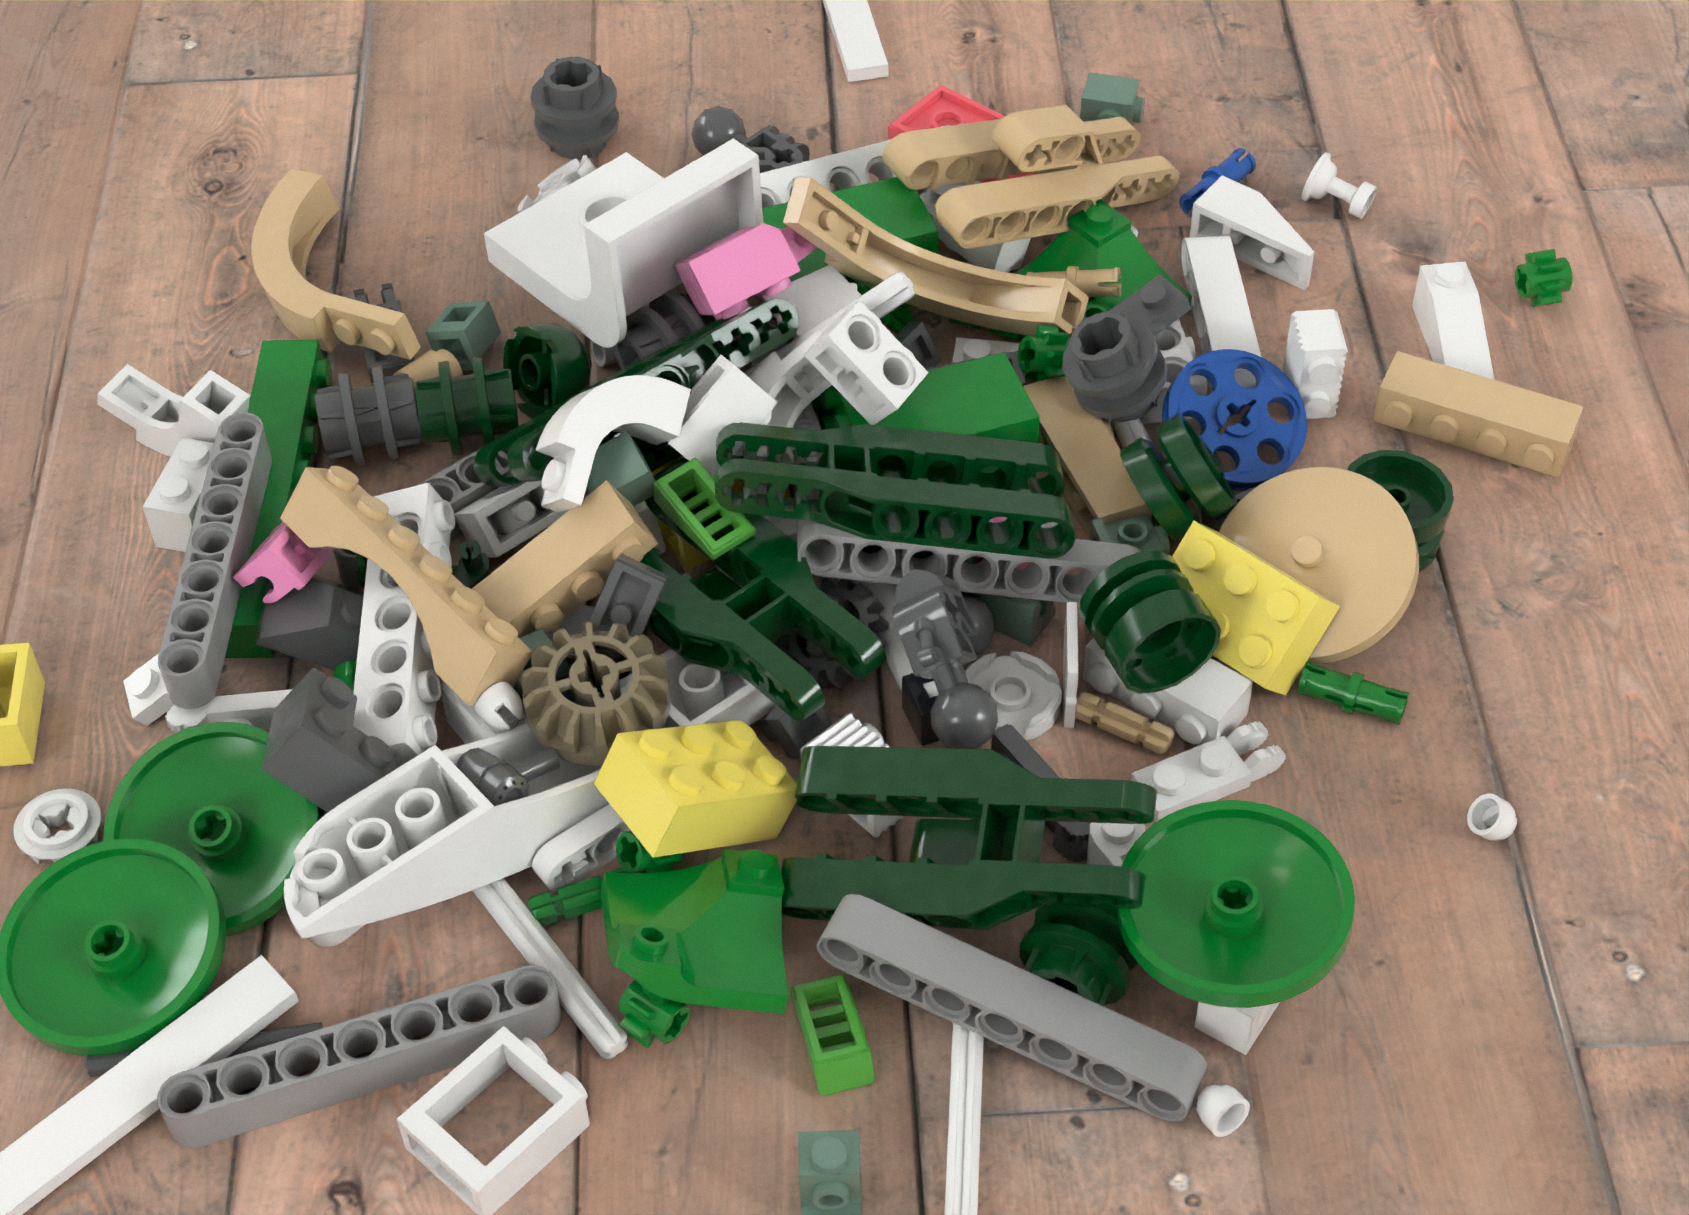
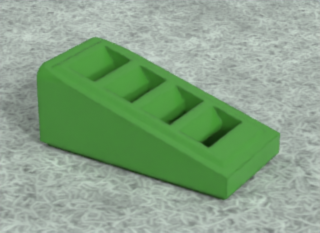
[653,458,756,560]
[790,974,875,1096]

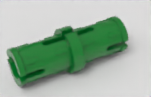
[1297,661,1409,725]

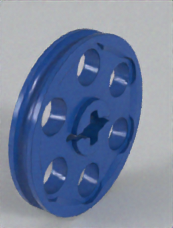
[1162,349,1307,491]

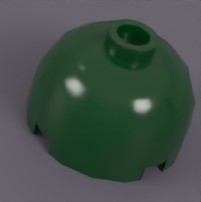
[503,324,592,418]

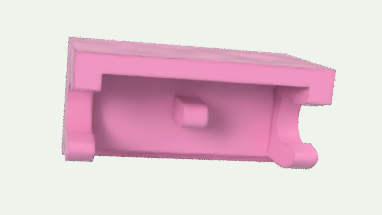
[233,522,334,603]

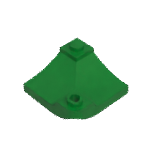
[1017,199,1192,320]
[600,849,789,1014]

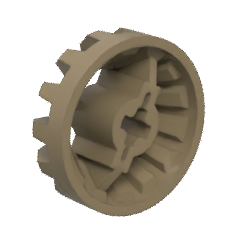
[521,621,670,766]

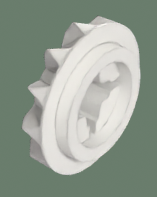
[13,788,104,865]

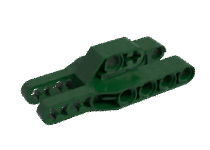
[474,298,800,487]
[715,422,1075,559]
[602,458,886,722]
[781,746,1157,930]

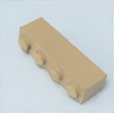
[1373,351,1584,478]
[1023,377,1152,540]
[472,480,658,638]

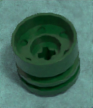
[1079,550,1221,694]

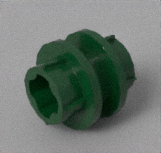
[414,356,519,456]
[1019,905,1138,1006]

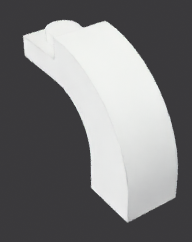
[739,329,832,494]
[97,364,250,457]
[536,375,691,513]

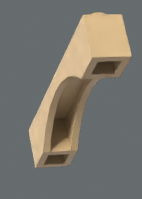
[280,466,533,705]

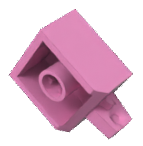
[674,223,818,319]

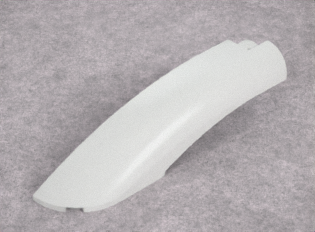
[284,649,776,939]

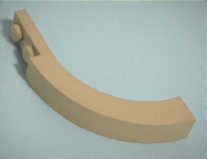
[251,168,421,360]
[783,177,1089,337]

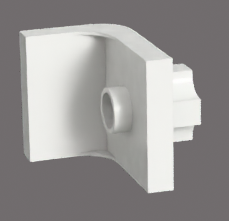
[484,138,763,348]

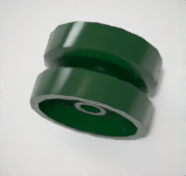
[1120,413,1237,543]
[1347,450,1454,572]

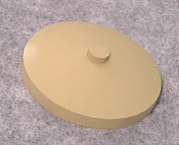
[1219,467,1419,665]

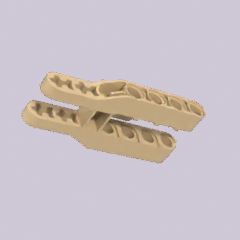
[882,105,1180,249]

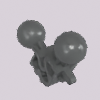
[691,106,810,196]
[892,569,998,749]

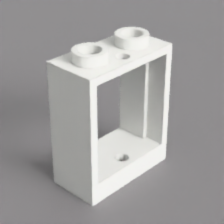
[397,1026,590,1215]

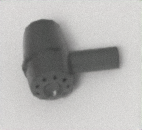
[456,748,560,806]

